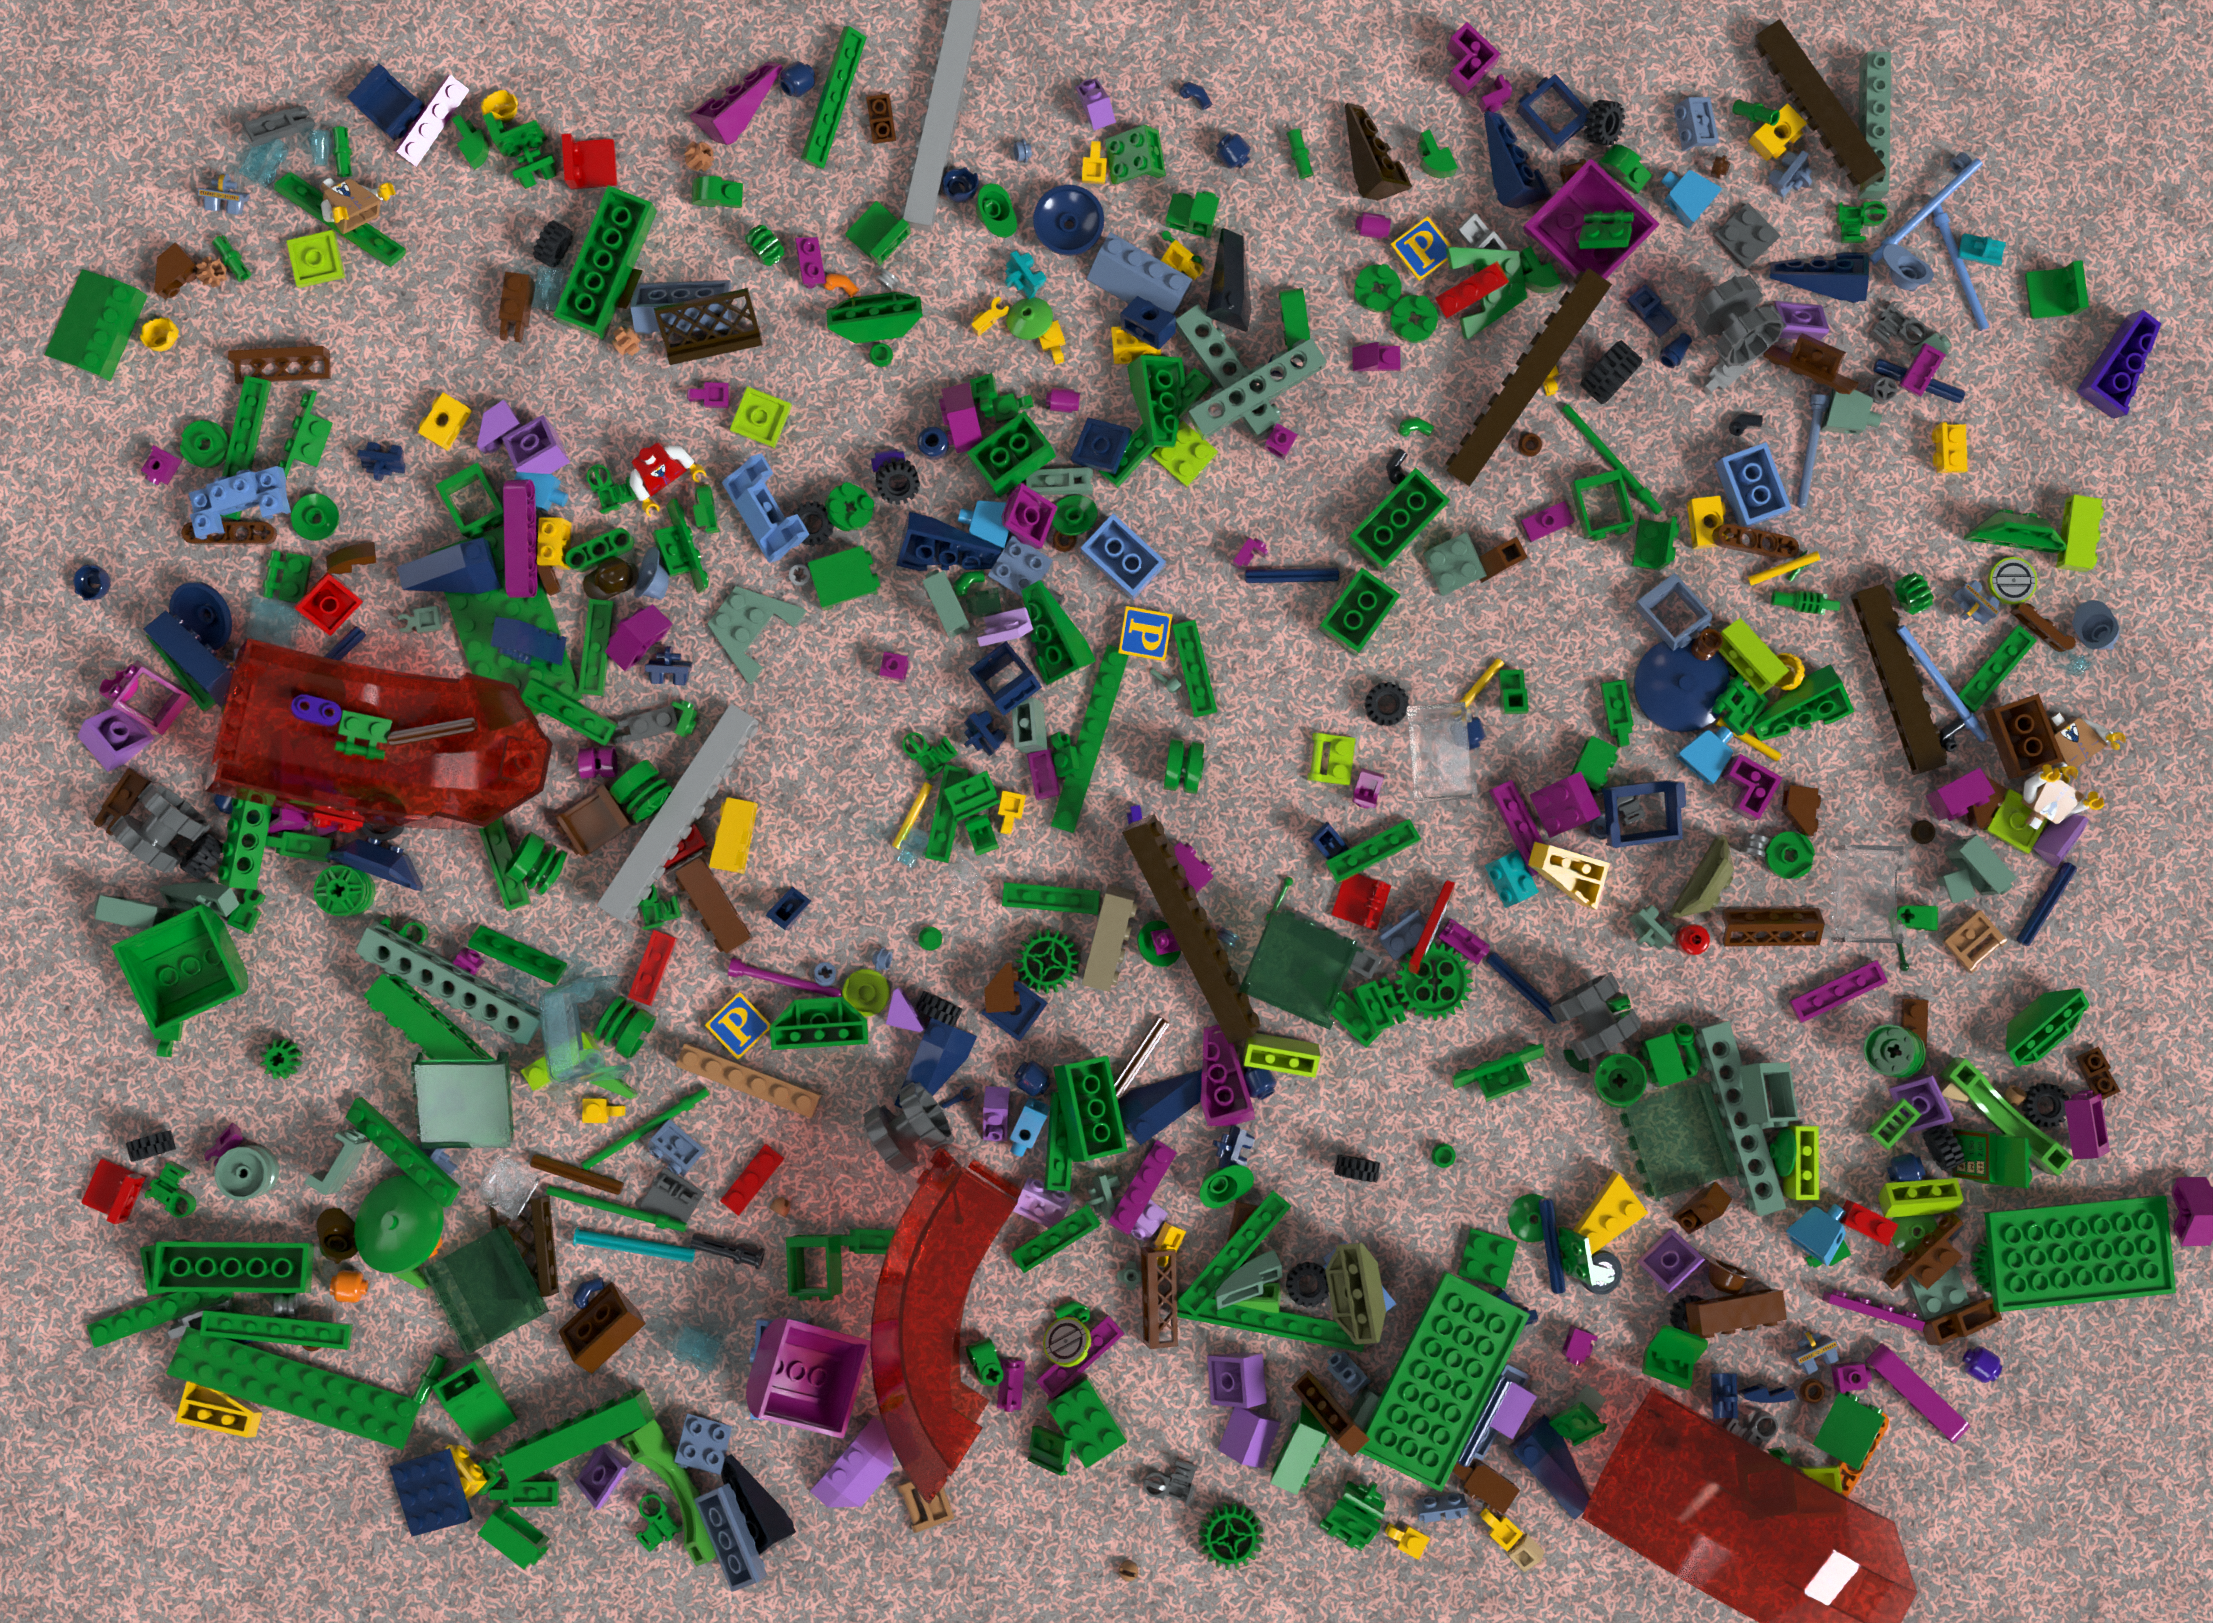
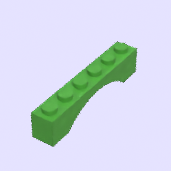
[1939,1057,2073,1176]
[621,1419,717,1567]

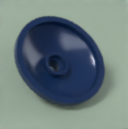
[1033,185,1104,256]
[169,581,232,650]

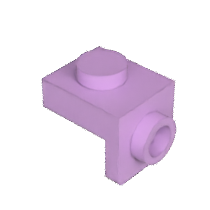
[1131,1199,1168,1242]

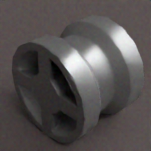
[1869,377,1898,404]
[1740,833,1769,858]
[274,1293,300,1317]

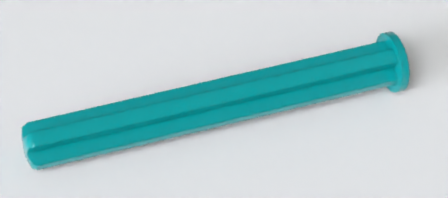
[573,1226,695,1263]

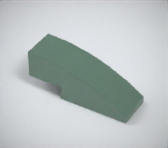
[159,883,240,917]
[1215,1250,1282,1309]

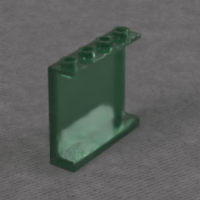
[1239,909,1364,1030]
[411,1052,514,1149]
[1619,1081,1739,1202]
[422,1224,550,1355]

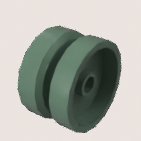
[215,1145,280,1201]

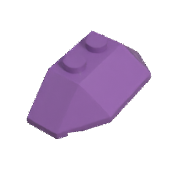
[810,1416,894,1507]

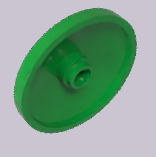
[355,1175,444,1274]

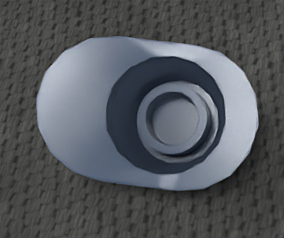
[1882,244,1934,292]
[634,547,669,600]
[2072,600,2120,650]

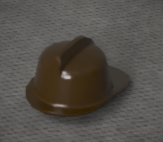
[583,557,639,600]
[317,1208,358,1264]

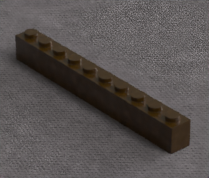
[1445,268,1612,487]
[1122,814,1261,1044]

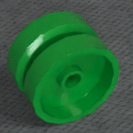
[1163,738,1204,794]

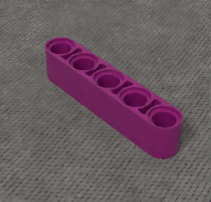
[503,479,537,598]
[1865,1343,1971,1444]

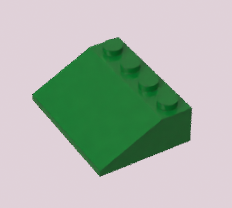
[44,269,148,382]

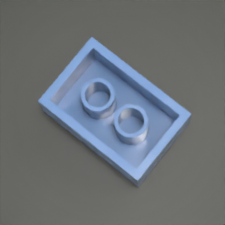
[1715,442,1792,527]
[1080,514,1166,600]

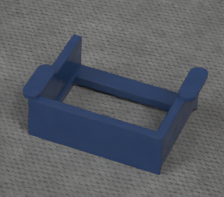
[1601,780,1686,848]

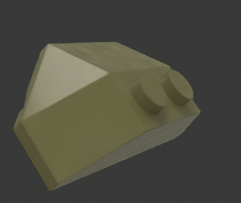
[1667,834,1734,918]
[1325,1242,1386,1344]

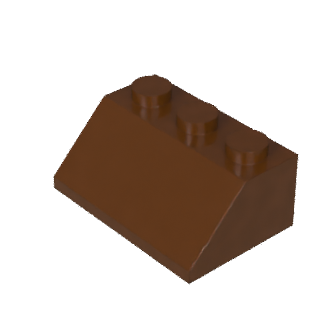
[1983,693,2064,779]
[558,1282,646,1374]

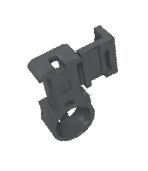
[1869,301,1927,347]
[1593,778,1646,827]
[1718,1411,1779,1454]
[1143,1458,1197,1507]

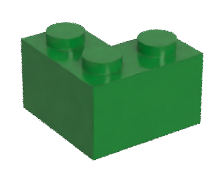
[1165,191,1220,239]

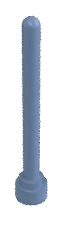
[1797,394,1830,508]

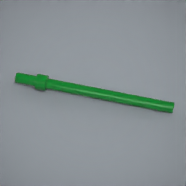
[1561,404,1663,515]
[581,1087,710,1170]
[546,1185,687,1232]

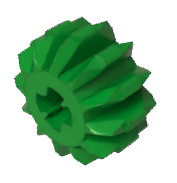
[745,224,784,266]
[1894,572,1934,615]
[259,1039,303,1079]

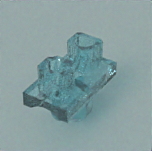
[532,265,564,312]
[898,829,929,868]

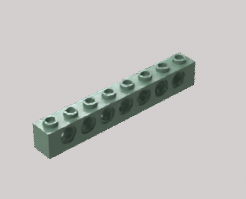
[355,921,546,1045]
[1695,1021,1786,1217]

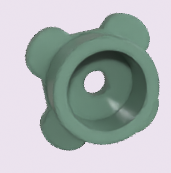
[1117,1261,1142,1290]

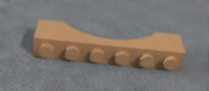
[676,1043,823,1118]

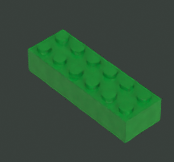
[553,185,657,340]
[363,973,504,1092]
[152,1242,314,1293]
[499,1388,656,1486]

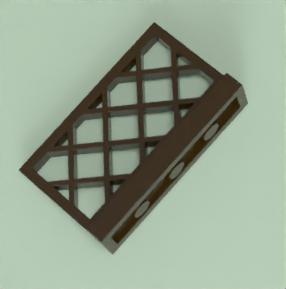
[654,288,763,365]
[489,1196,559,1300]

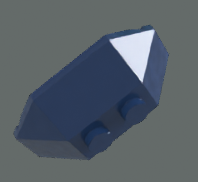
[325,836,423,891]

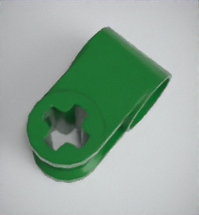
[1888,905,1938,931]
[965,1337,1003,1386]

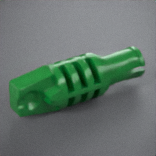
[1771,590,1840,615]

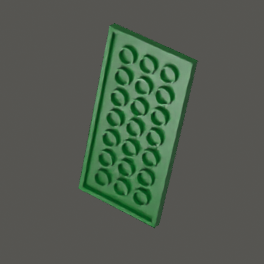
[430,526,584,731]
[1984,1195,2176,1312]
[1358,1271,1530,1492]

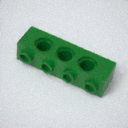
[218,788,275,890]

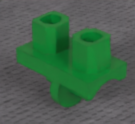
[512,145,557,189]
[1341,1480,1386,1520]

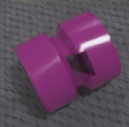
[578,746,618,779]

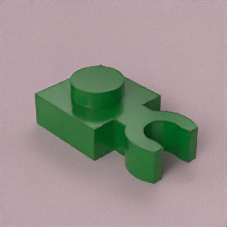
[227,889,266,934]

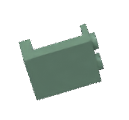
[305,1128,370,1196]

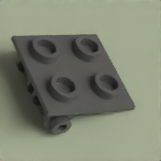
[638,1167,705,1234]

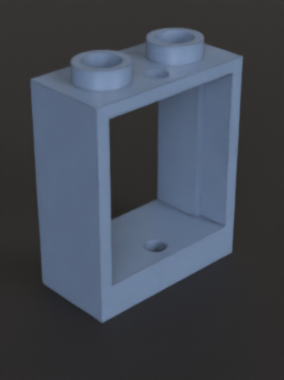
[1636,573,1713,651]

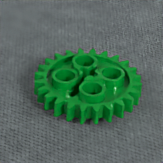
[1394,942,1473,1021]

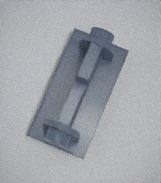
[1416,1493,1468,1523]

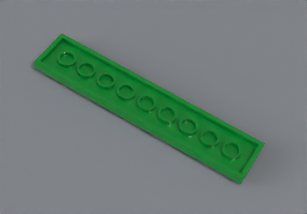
[166,1327,422,1451]

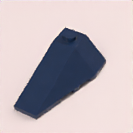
[1484,111,1552,209]
[1770,252,1869,303]
[896,512,1001,571]
[397,537,502,594]
[894,1018,977,1109]
[1118,1069,1202,1145]
[1509,1414,1592,1520]

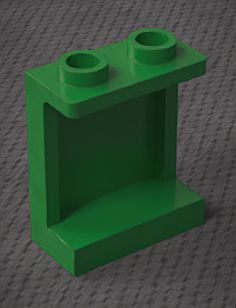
[808,545,881,611]
[1812,1391,1886,1470]

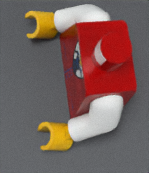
[629,442,707,517]

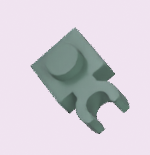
[397,606,443,634]

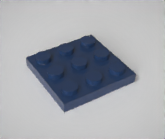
[389,1448,473,1537]

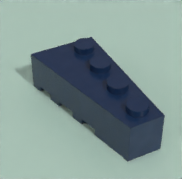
[143,610,244,709]
[491,617,567,666]

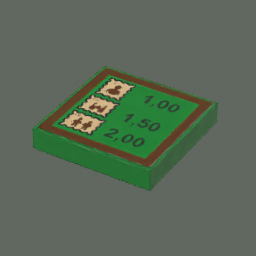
[1952,1129,1996,1182]

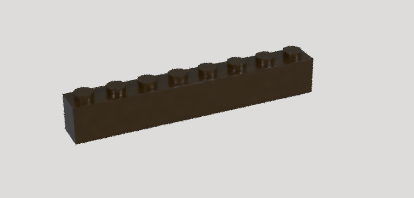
[1754,19,1886,192]
[1850,583,1947,775]

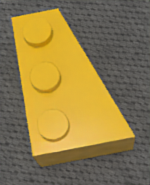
[709,797,758,874]
[1528,842,1610,910]
[1572,1171,1648,1255]
[175,1382,263,1438]

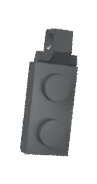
[167,1297,237,1340]

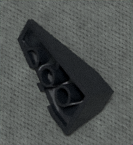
[1206,228,1252,332]
[721,1454,796,1557]

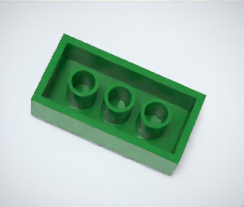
[1347,468,1450,573]
[1053,1055,1128,1162]

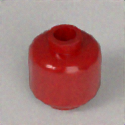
[1675,924,1710,955]

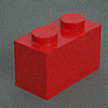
[1839,1200,1898,1246]

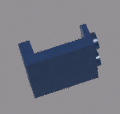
[347,63,425,141]

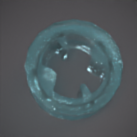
[2066,654,2092,677]

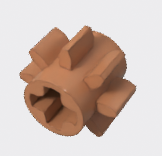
[684,141,714,172]
[196,256,227,288]
[611,326,642,356]

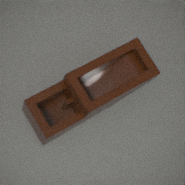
[1922,1296,2002,1346]

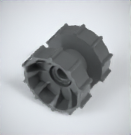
[1691,274,1787,368]
[110,782,211,874]
[1549,972,1642,1061]
[863,1082,954,1174]

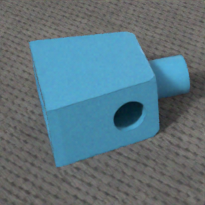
[1661,170,1722,229]
[514,472,569,512]
[958,501,1010,551]
[1674,726,1734,785]
[1010,1096,1050,1157]
[1786,1204,1846,1266]

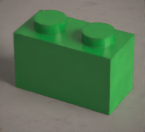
[1570,736,1618,793]
[1639,1032,1688,1088]

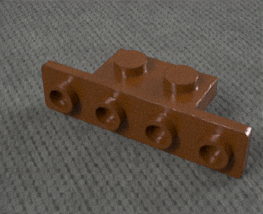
[1763,333,1859,394]
[1883,1213,1963,1290]

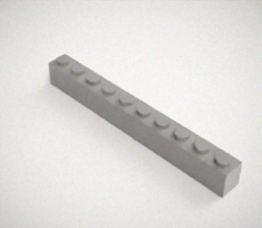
[900,0,982,232]
[597,704,759,923]

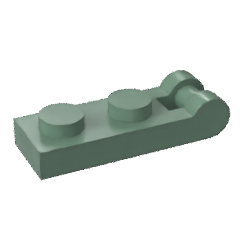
[1026,468,1093,495]

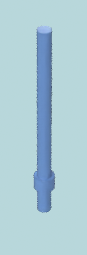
[1869,158,1983,265]
[1928,198,1989,331]
[1896,625,1988,742]

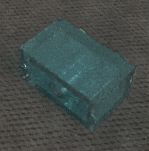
[668,1321,729,1373]

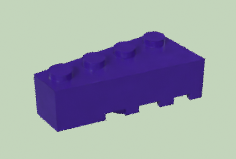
[2076,310,2161,419]

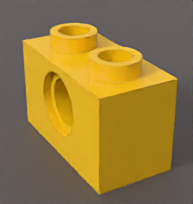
[1748,103,1807,162]
[418,392,473,451]
[1687,496,1728,549]

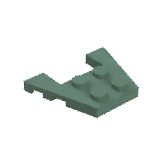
[707,586,807,685]

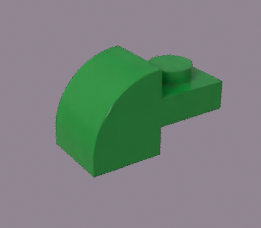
[452,114,489,170]
[1417,129,1458,178]
[1598,144,1652,194]
[691,176,743,208]
[1520,246,1561,293]
[1498,669,1529,715]

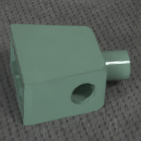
[1820,388,1882,435]

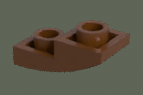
[866,93,896,144]
[326,542,376,574]
[2076,1046,2121,1100]

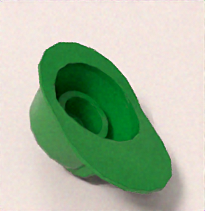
[976,183,1017,238]
[1199,1165,1254,1209]

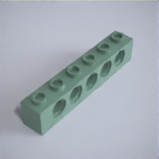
[1857,51,1891,200]
[1176,304,1281,440]
[1188,338,1327,441]

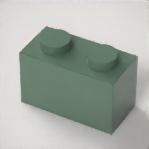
[1012,698,1047,753]

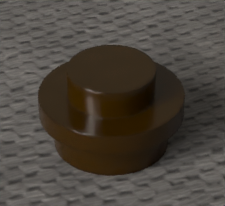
[1910,820,1936,844]

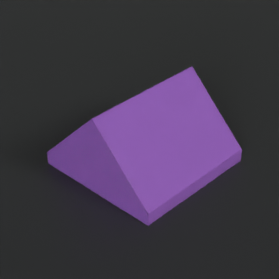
[1774,301,1829,341]
[2033,814,2089,869]
[886,988,927,1032]
[1889,1074,1954,1133]
[1637,1228,1705,1293]
[1490,1380,1537,1440]
[1218,1407,1281,1468]
[574,1443,633,1510]

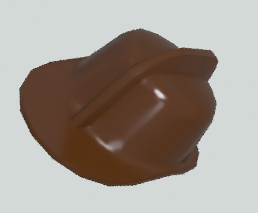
[1699,1252,1754,1295]

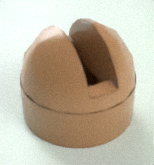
[2004,1085,2027,1106]
[769,1197,791,1218]
[1119,1560,1138,1582]

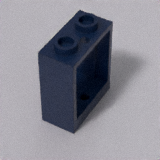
[1516,74,1590,153]
[968,641,1042,716]

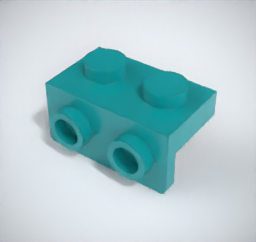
[1485,849,1539,908]

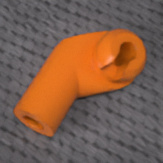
[823,273,859,297]

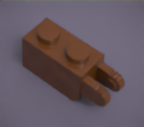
[498,272,535,343]
[1453,1460,1520,1514]

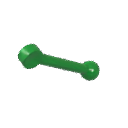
[1162,231,1202,264]
[1266,877,1293,923]

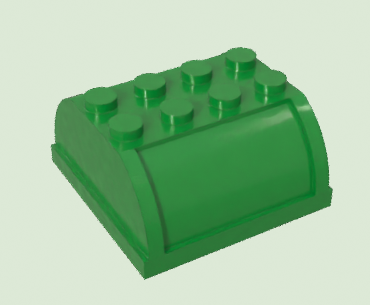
[111,904,248,1035]

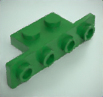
[277,390,333,479]
[652,498,709,594]
[1452,1043,1544,1102]

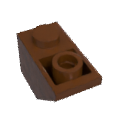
[154,242,198,300]
[1479,537,1528,583]
[1967,775,2007,831]
[1781,785,1821,837]
[984,962,1020,1013]
[1672,1181,1732,1234]

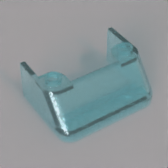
[538,975,631,1085]

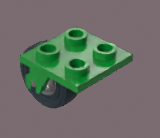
[1559,1226,1622,1295]

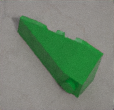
[1127,355,1185,448]
[1021,580,1096,685]
[1752,664,1855,741]

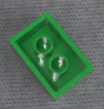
[967,411,1056,498]
[1318,567,1401,656]
[1046,1375,1127,1469]

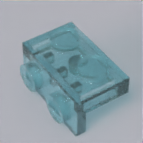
[239,138,289,188]

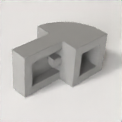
[1455,213,1508,250]

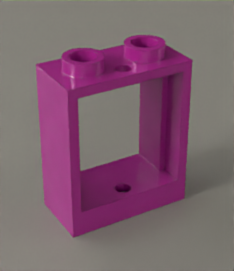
[108,660,191,736]
[2064,1090,2110,1160]

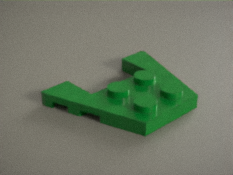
[1445,247,1528,339]

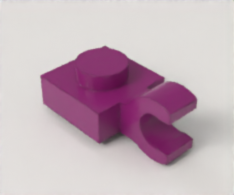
[687,382,729,408]
[204,1122,243,1167]

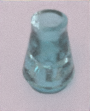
[308,130,332,166]

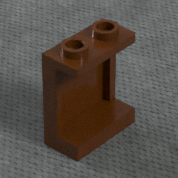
[555,784,634,857]

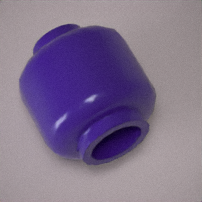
[1962,1346,2003,1383]

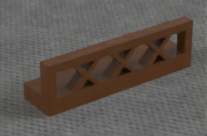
[228,346,331,384]
[1722,908,1825,947]
[1141,1247,1178,1349]

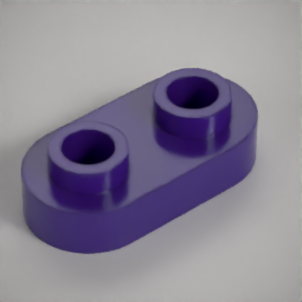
[290,695,342,726]

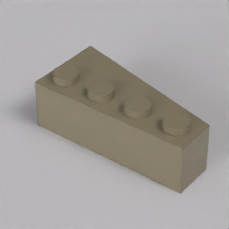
[1081,884,1138,992]

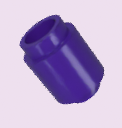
[871,449,905,472]

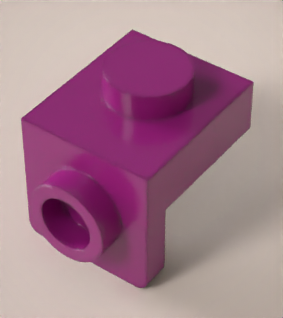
[1479,74,1512,113]
[1352,768,1384,809]
[453,947,485,975]

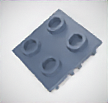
[987,535,1053,597]
[674,1414,732,1475]

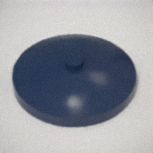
[1633,638,1730,732]

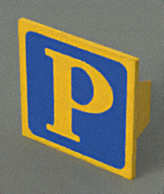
[1390,216,1452,281]
[1118,606,1173,662]
[705,992,771,1060]

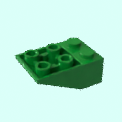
[1974,1133,2032,1188]
[432,1357,518,1445]

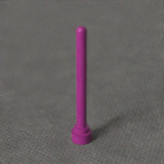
[728,957,842,997]

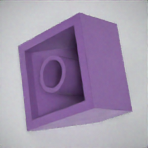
[502,415,570,474]
[77,707,155,772]
[1207,1352,1267,1408]

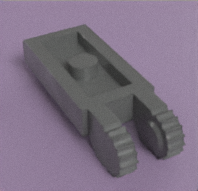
[242,106,316,147]
[613,706,679,745]

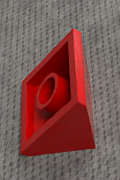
[294,572,363,636]

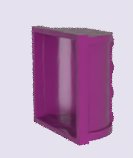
[1523,158,1660,279]
[746,1317,872,1439]

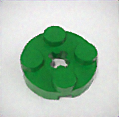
[1354,264,1402,313]
[1390,295,1438,343]
[180,420,230,469]
[825,482,874,532]
[1764,831,1815,879]

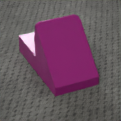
[1352,342,1401,371]

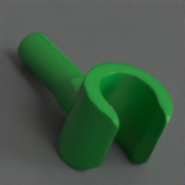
[1787,550,1812,582]

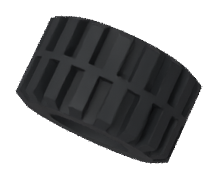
[1580,340,1643,405]

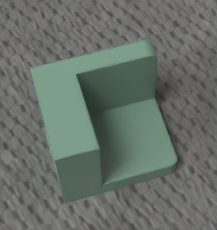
[1936,869,1976,903]
[1566,1384,1607,1414]

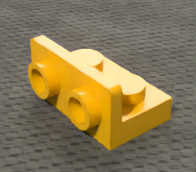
[1111,326,1161,364]
[1932,422,1968,473]
[537,518,572,570]
[445,1444,487,1502]

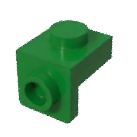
[671,700,698,738]
[964,814,999,856]

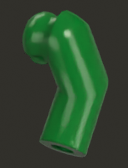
[1398,417,1434,437]
[953,570,985,596]
[1682,1043,1702,1078]
[1054,1300,1090,1323]

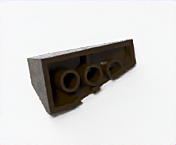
[1345,103,1412,201]

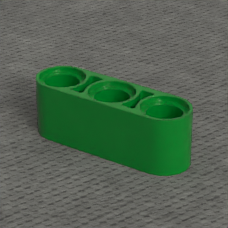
[1278,288,1310,352]
[565,528,635,572]

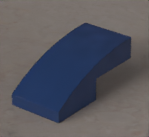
[1627,284,1677,338]
[1738,1384,1796,1403]

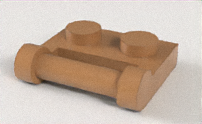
[1942,910,2007,974]
[897,1470,955,1533]

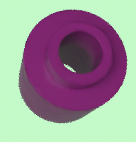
[1355,212,1391,239]
[1046,387,1080,413]

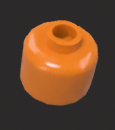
[330,1270,368,1303]

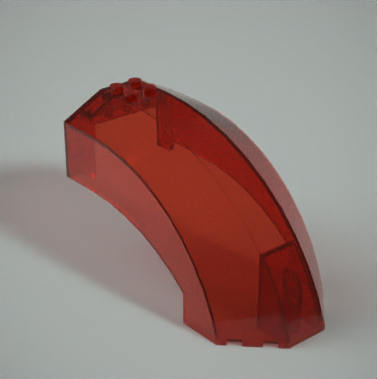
[205,638,553,830]
[870,1145,1022,1504]
[1582,1386,1918,1623]

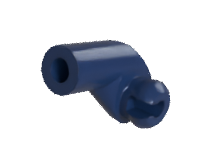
[1179,82,1213,110]
[573,1277,605,1309]

